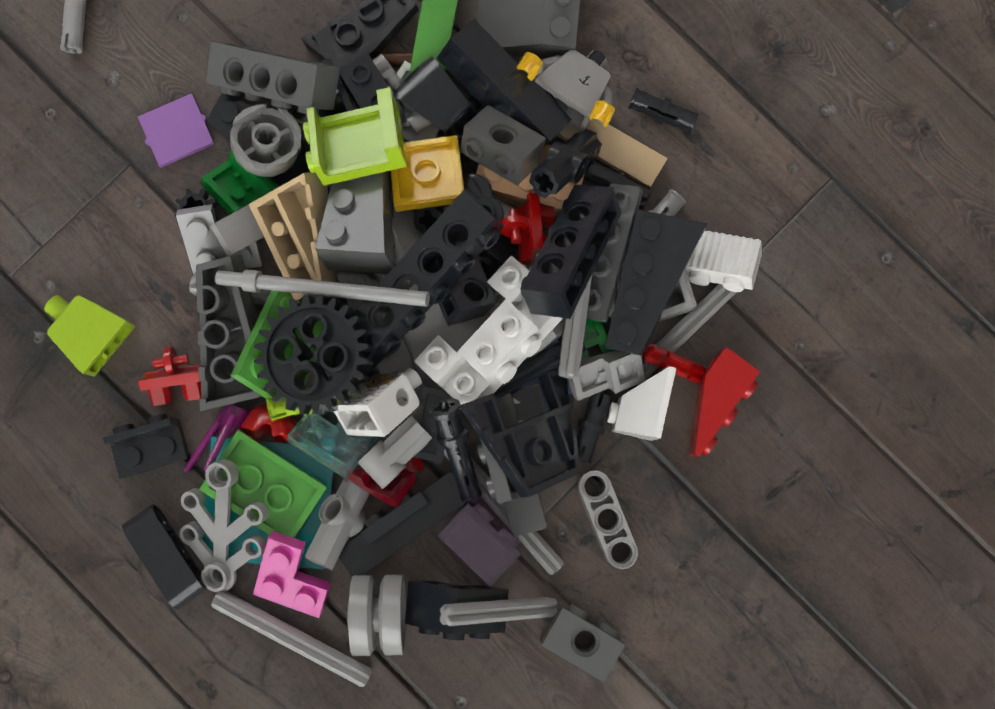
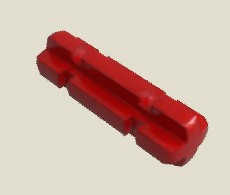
[642,343,705,383]

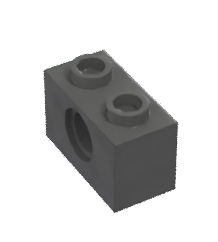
[460,105,546,186]
[540,603,625,683]

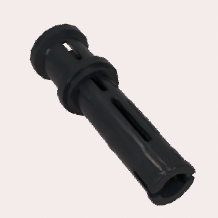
[428,398,482,503]

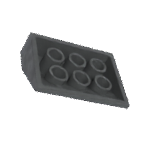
[477,0,580,59]

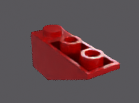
[689,347,760,457]

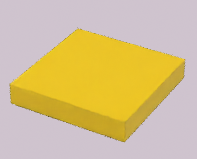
[391,135,464,212]

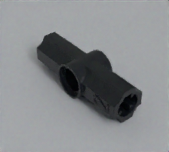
[529,129,602,198]

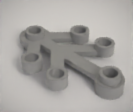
[180,459,269,592]

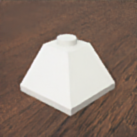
[607,366,676,441]

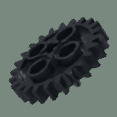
[254,294,374,415]

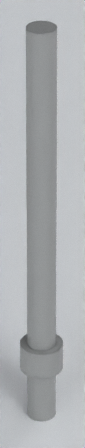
[215,269,430,307]

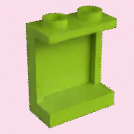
[303,87,407,186]

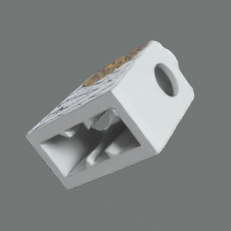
[334,368,422,437]

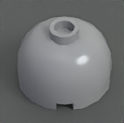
[230,104,301,177]

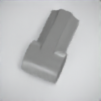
[358,416,432,489]

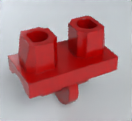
[500,192,555,266]
[138,346,201,406]

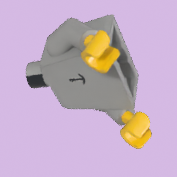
[516,50,615,132]

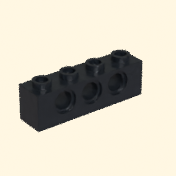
[520,185,621,319]

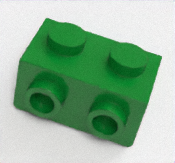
[200,150,278,215]

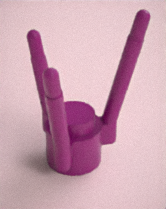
[183,404,249,473]

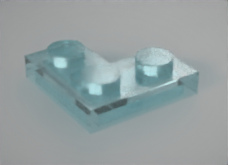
[287,411,381,479]

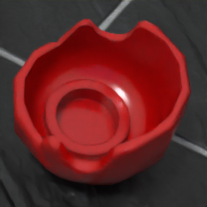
[240,403,299,445]

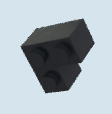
[405,580,509,641]

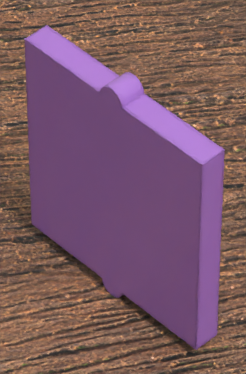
[138,93,215,168]

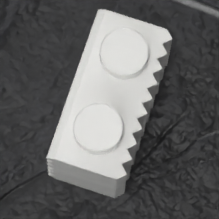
[685,231,762,292]

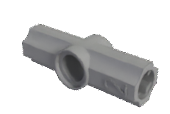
[305,477,370,571]

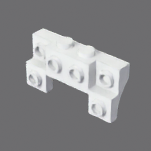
[414,256,563,404]

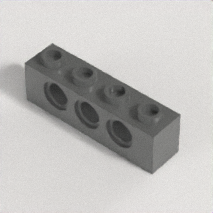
[206,41,340,115]

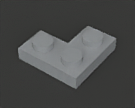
[176,204,263,275]

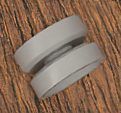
[347,574,406,656]

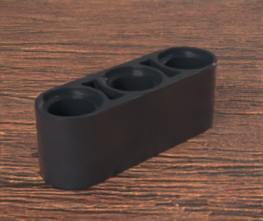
[122,504,208,610]

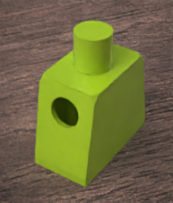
[44,295,136,377]

